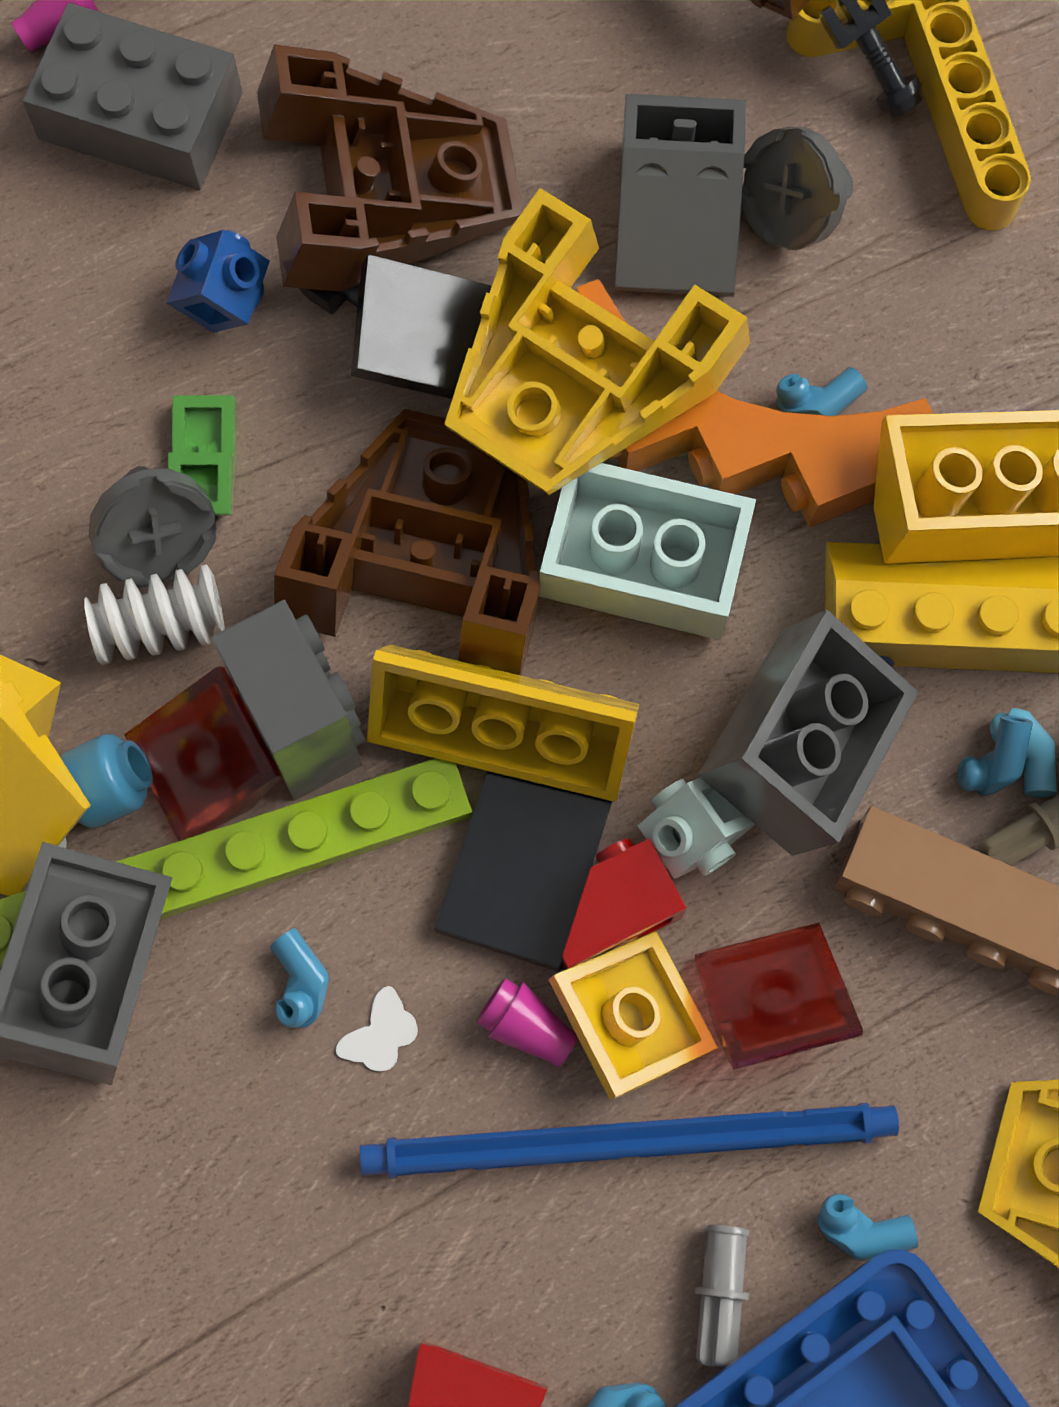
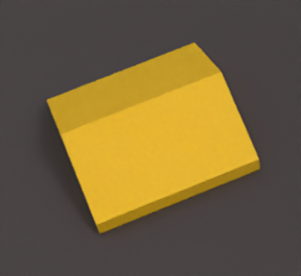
[548,931,718,1101]

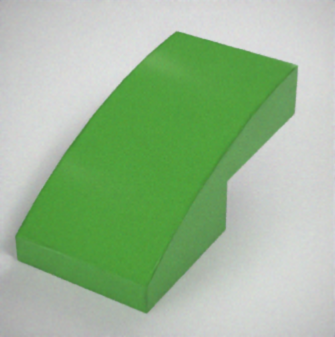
[168,395,237,516]

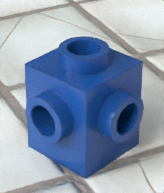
[167,229,270,333]

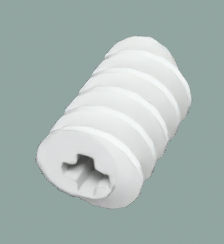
[84,564,225,665]

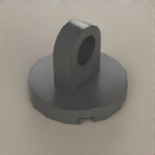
[741,127,853,250]
[89,466,217,587]

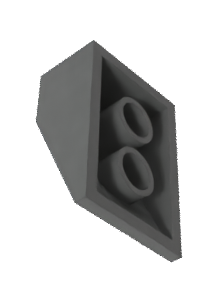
[0,842,172,1085]

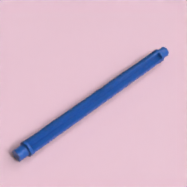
[360,1102,899,1179]

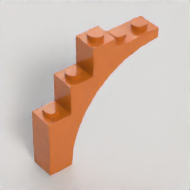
[576,279,934,528]

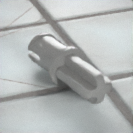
[694,1224,749,1368]

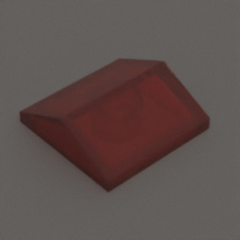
[124,666,282,841]
[694,922,863,1070]

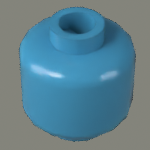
[60,734,153,829]

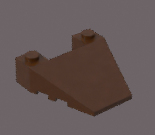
[257,44,523,291]
[274,409,540,676]

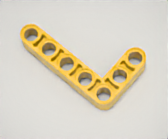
[786,0,1031,231]

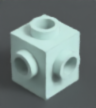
[637,778,755,879]

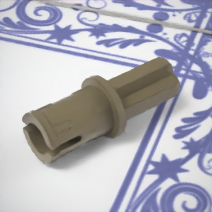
[979,795,1059,865]

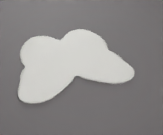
[336,986,418,1071]

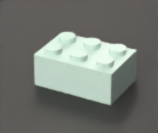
[539,463,756,640]

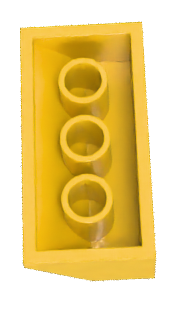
[873,410,1059,564]
[825,542,1059,673]
[367,644,640,802]

